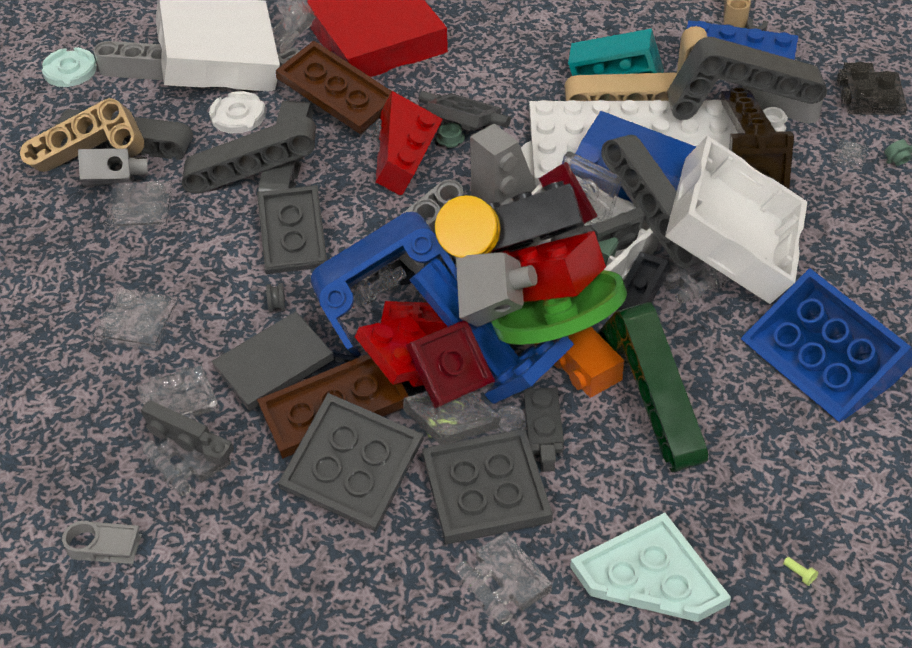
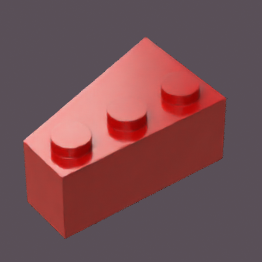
[376,91,443,195]
[497,231,606,302]

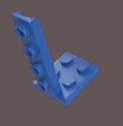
[409,258,574,404]

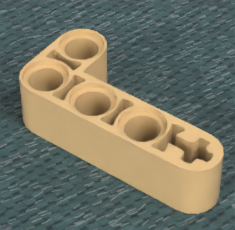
[20,98,144,172]

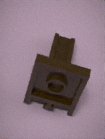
[721,87,794,189]

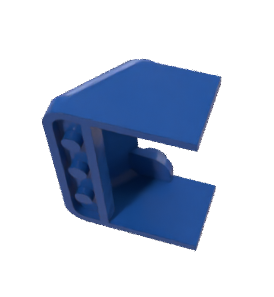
[311,212,457,357]

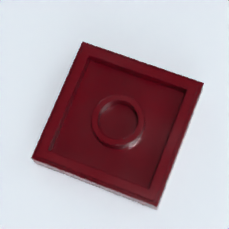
[406,320,495,409]

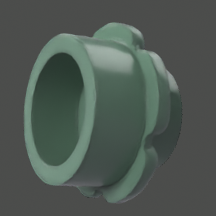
[436,123,465,148]
[884,139,912,166]

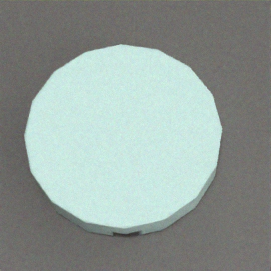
[42,47,97,87]

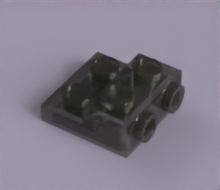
[837,62,907,115]

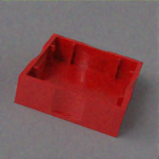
[306,0,448,77]

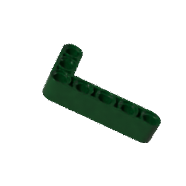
[598,302,708,473]

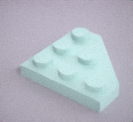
[570,513,731,622]

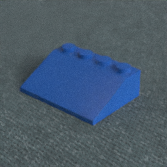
[570,111,696,202]
[741,268,912,423]

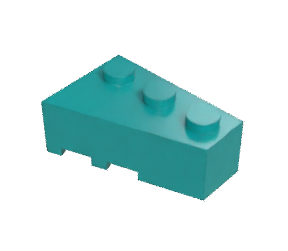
[568,28,664,76]

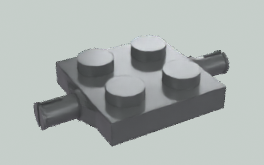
[419,91,511,131]

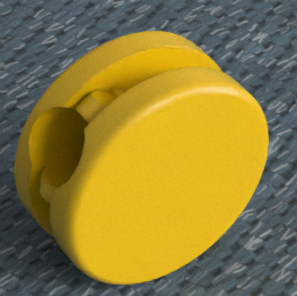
[435,195,501,258]

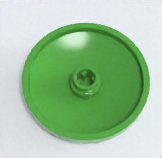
[492,270,627,345]

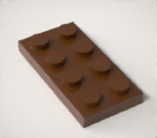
[276,41,392,134]
[257,354,411,459]

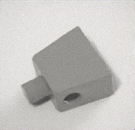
[78,149,148,187]
[456,252,537,327]

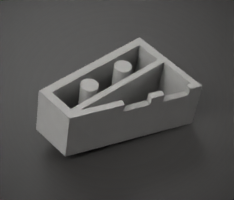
[470,123,536,206]

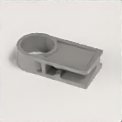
[62,521,142,564]

